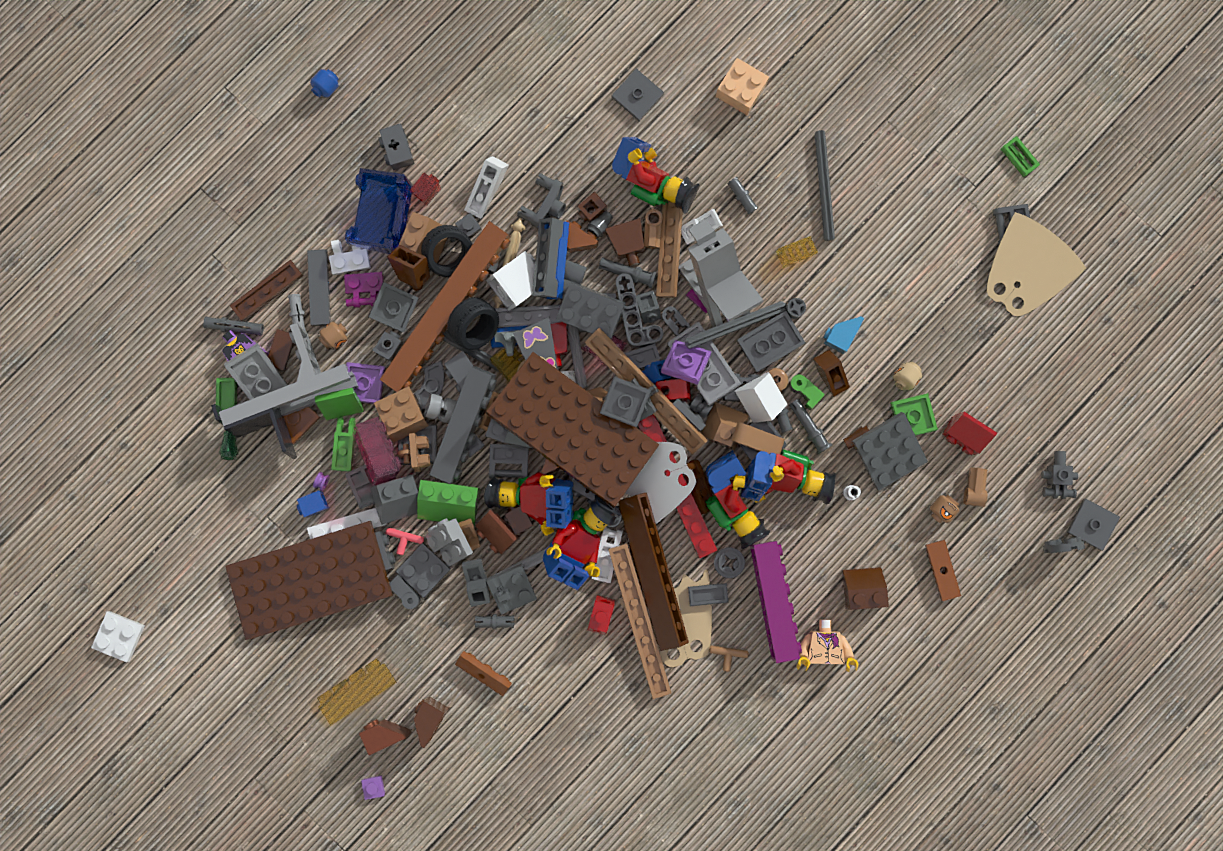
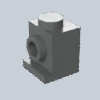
[372,331,403,362]

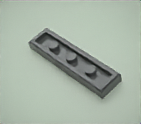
[307,249,331,326]

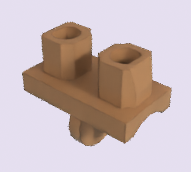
[398,433,430,472]

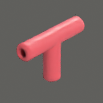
[386,527,424,555]

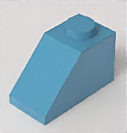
[823,316,864,354]

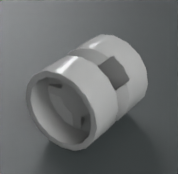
[424,393,457,424]

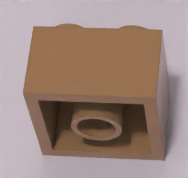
[374,386,428,442]

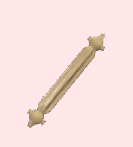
[492,218,526,308]

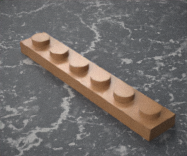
[656,198,683,298]

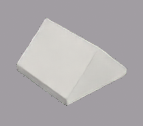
[735,372,787,423]

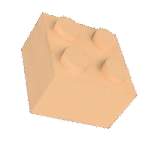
[716,58,769,116]

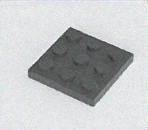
[852,412,928,490]

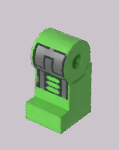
[789,375,825,410]

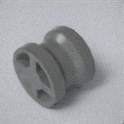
[786,298,806,319]

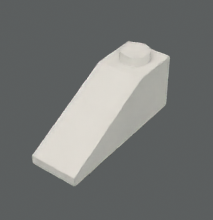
[464,156,509,219]

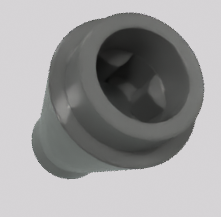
[586,211,613,239]

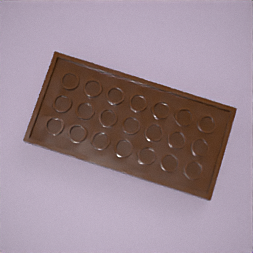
[486,352,659,508]
[225,521,393,640]

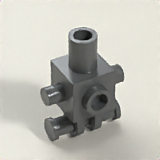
[1041,451,1078,499]

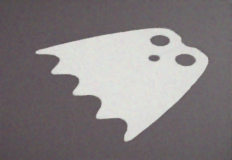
[625,442,696,524]

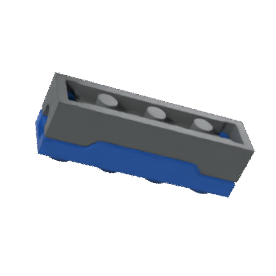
[532,218,569,300]

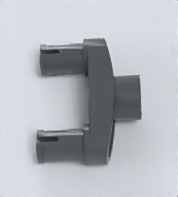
[517,173,566,228]

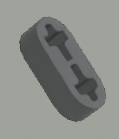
[662,306,690,336]

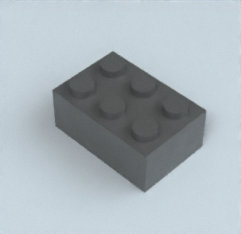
[556,282,626,339]

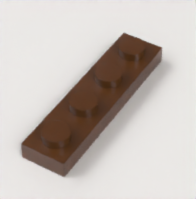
[230,259,303,321]

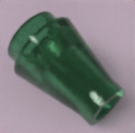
[219,431,239,460]

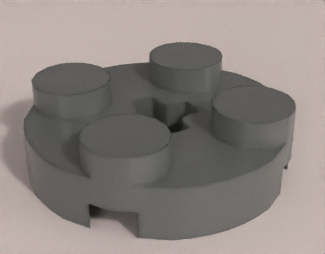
[1043,537,1085,553]

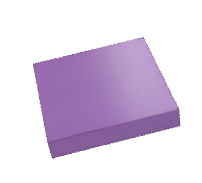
[661,340,711,385]
[346,362,386,404]

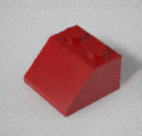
[942,411,997,456]

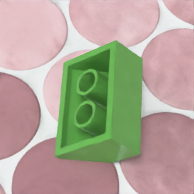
[417,480,480,527]

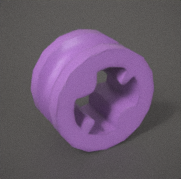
[313,472,330,491]

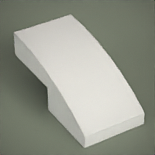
[681,209,723,245]

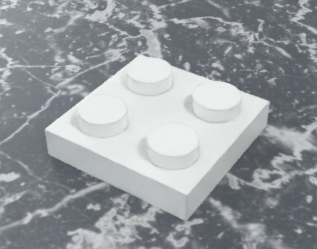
[91,611,145,662]

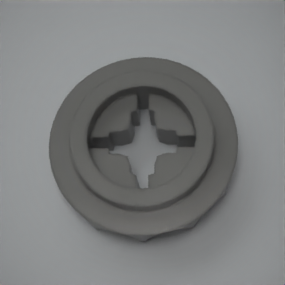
[714,547,745,578]

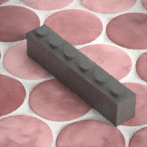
[429,366,497,484]

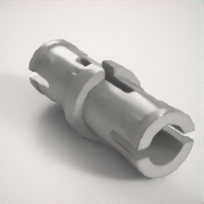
[288,294,306,331]

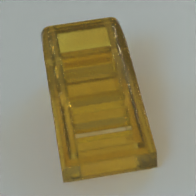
[776,236,818,269]

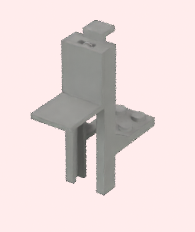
[679,219,763,328]

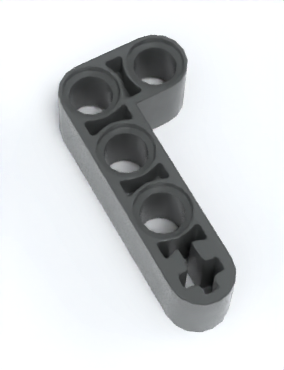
[616,274,663,349]

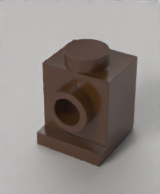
[577,191,607,223]

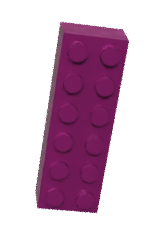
[750,541,802,663]

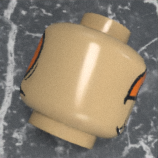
[893,362,922,390]

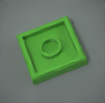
[315,388,364,420]
[890,393,938,436]

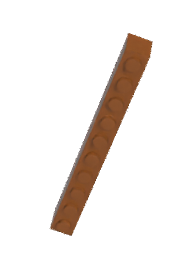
[380,221,511,392]

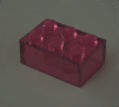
[353,417,401,486]

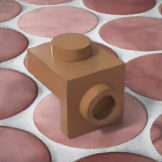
[458,519,480,551]

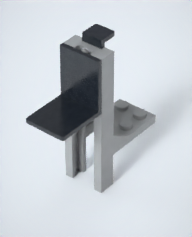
[211,323,359,459]

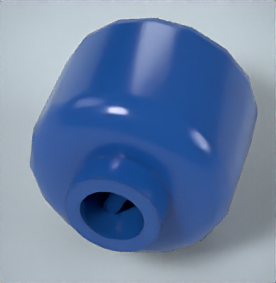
[310,69,339,98]

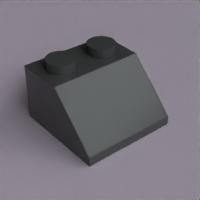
[370,475,418,525]

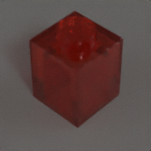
[410,172,441,206]

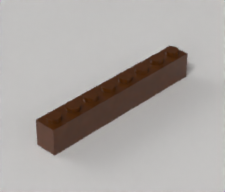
[618,492,689,651]

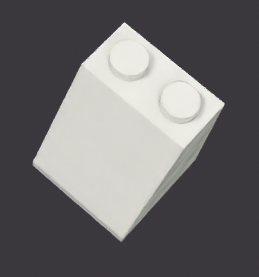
[486,251,535,311]

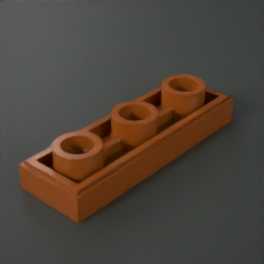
[925,540,961,601]
[455,651,512,696]

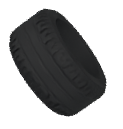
[421,225,473,278]
[447,297,499,350]

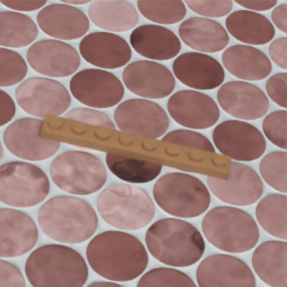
[585,328,707,455]
[608,543,672,699]

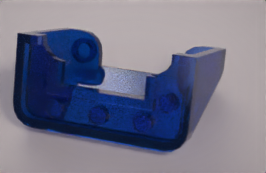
[345,168,413,254]

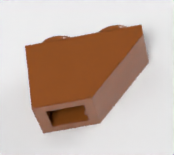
[566,220,598,253]

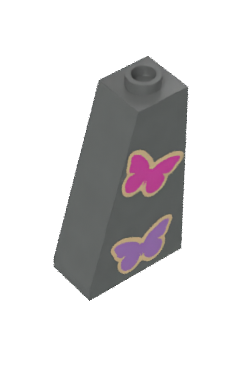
[513,317,558,369]

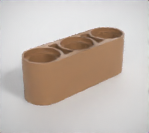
[731,422,785,454]

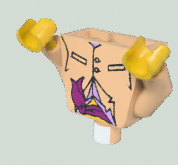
[796,619,858,672]

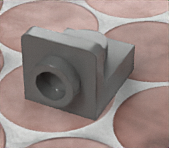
[636,290,661,324]

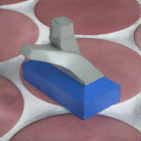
[491,325,528,356]

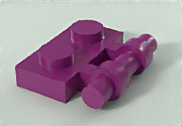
[344,272,384,308]

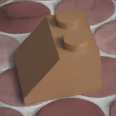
[399,211,448,263]

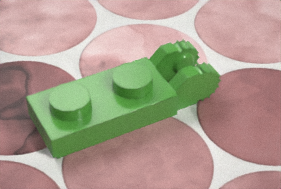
[331,417,356,472]

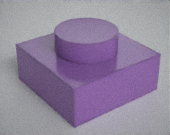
[361,775,385,800]

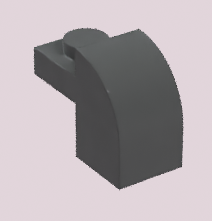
[462,558,490,607]

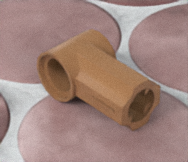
[643,209,662,249]
[963,467,988,507]

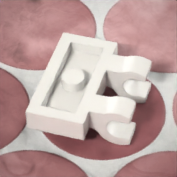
[329,236,371,275]

